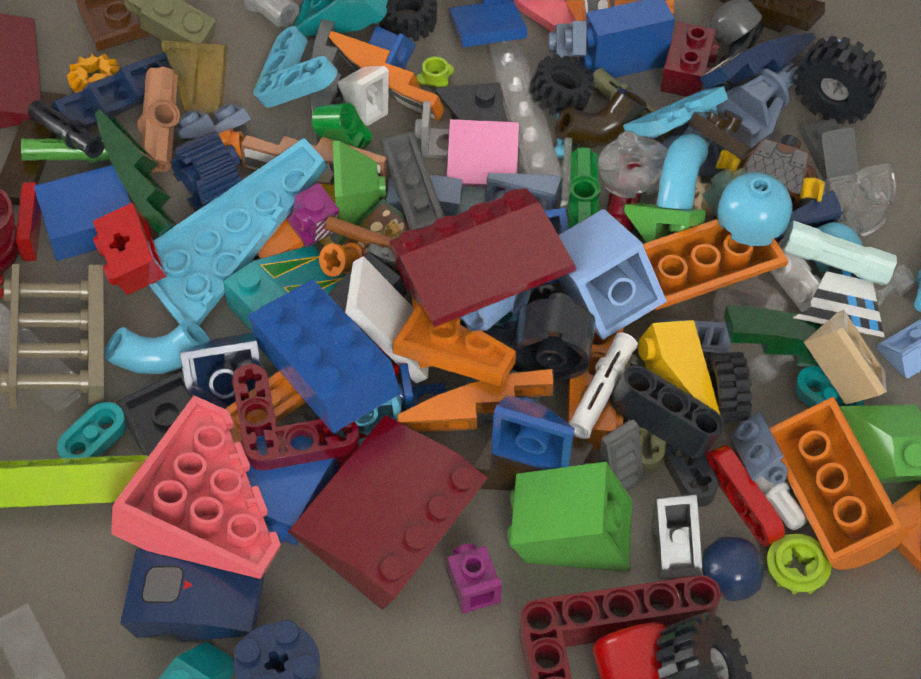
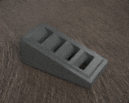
[598,420,643,491]

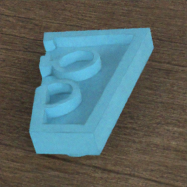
[623,86,728,141]

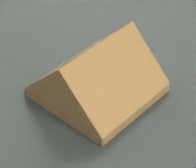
[804,309,887,404]

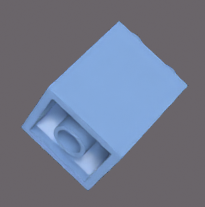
[557,209,667,340]

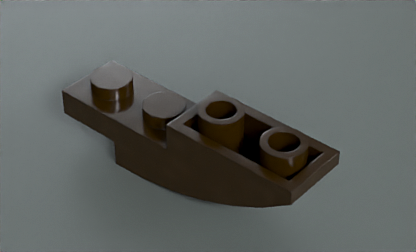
[719,0,825,33]

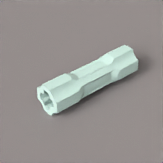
[781,221,897,285]

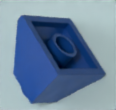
[491,395,575,470]

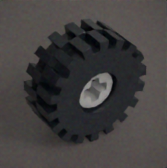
[793,36,887,124]
[656,612,752,679]

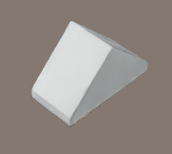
[337,66,389,126]

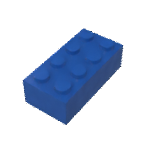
[247,279,400,433]

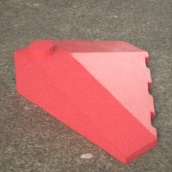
[111,396,281,579]

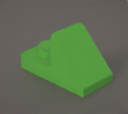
[624,203,706,243]

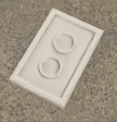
[345,256,429,383]

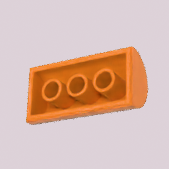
[770,396,907,570]

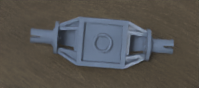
[647,62,797,187]

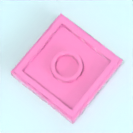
[447,119,519,190]

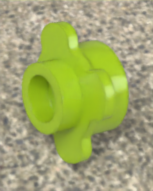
[417,57,454,88]

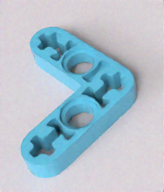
[253,26,338,108]

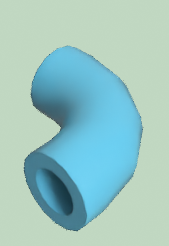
[657,134,708,210]
[104,320,210,374]

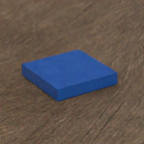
[449,1,527,47]

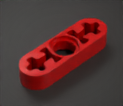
[705,444,785,547]

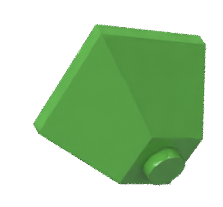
[332,141,386,242]
[840,404,921,483]

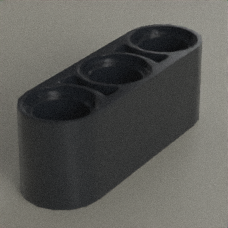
[610,365,725,458]

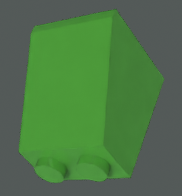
[507,462,633,571]

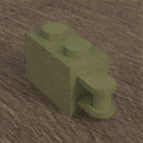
[124,0,216,61]

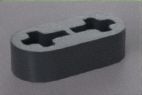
[664,444,719,507]

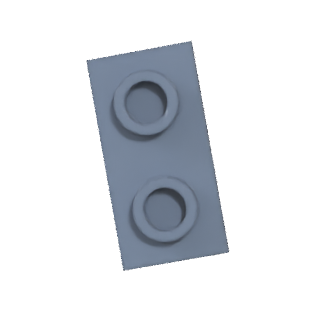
[730,411,788,484]

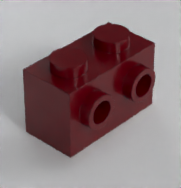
[660,21,720,97]

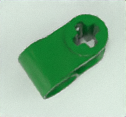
[312,103,373,149]

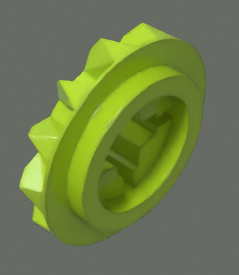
[766,534,832,595]

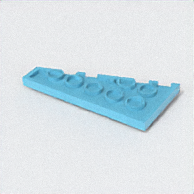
[148,138,327,326]

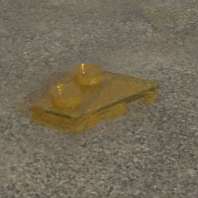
[161,41,228,114]

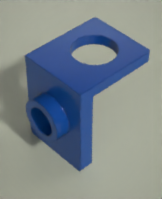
[368,26,416,69]
[397,363,447,411]

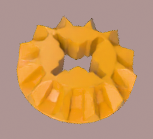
[67,53,120,93]

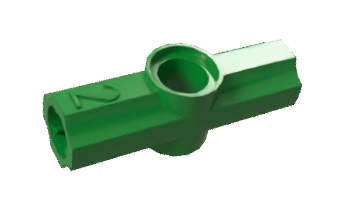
[566,148,601,229]

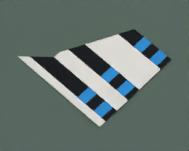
[793,266,884,337]

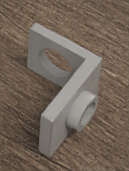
[415,101,449,159]

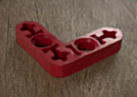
[233,364,359,470]

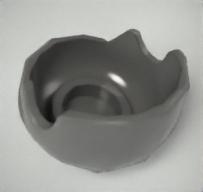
[710,0,762,45]

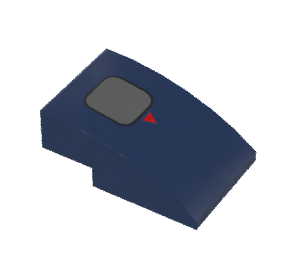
[120,549,265,642]

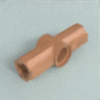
[137,66,180,173]

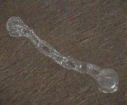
[747,264,916,385]

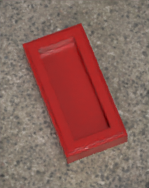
[15,182,42,261]

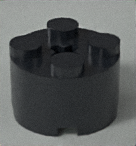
[514,293,596,380]

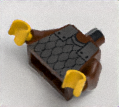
[715,135,825,212]

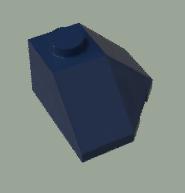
[180,333,261,409]

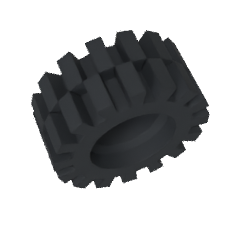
[379,0,437,42]
[529,55,595,116]
[706,352,753,422]

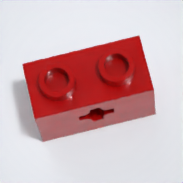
[93,202,167,295]

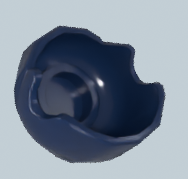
[702,536,764,601]

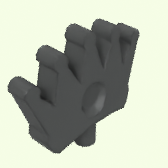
[363,243,398,270]

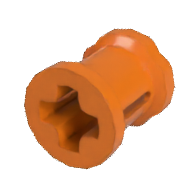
[319,242,365,277]

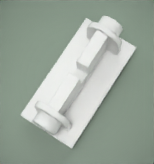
[770,239,821,312]

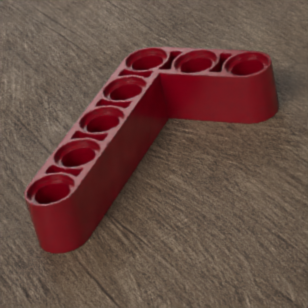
[519,576,721,679]

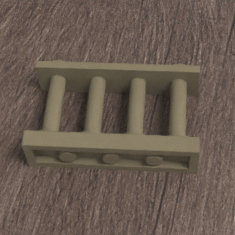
[1,264,104,409]

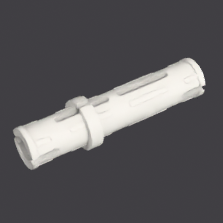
[568,332,638,439]

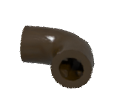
[555,88,647,148]

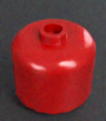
[593,622,667,679]

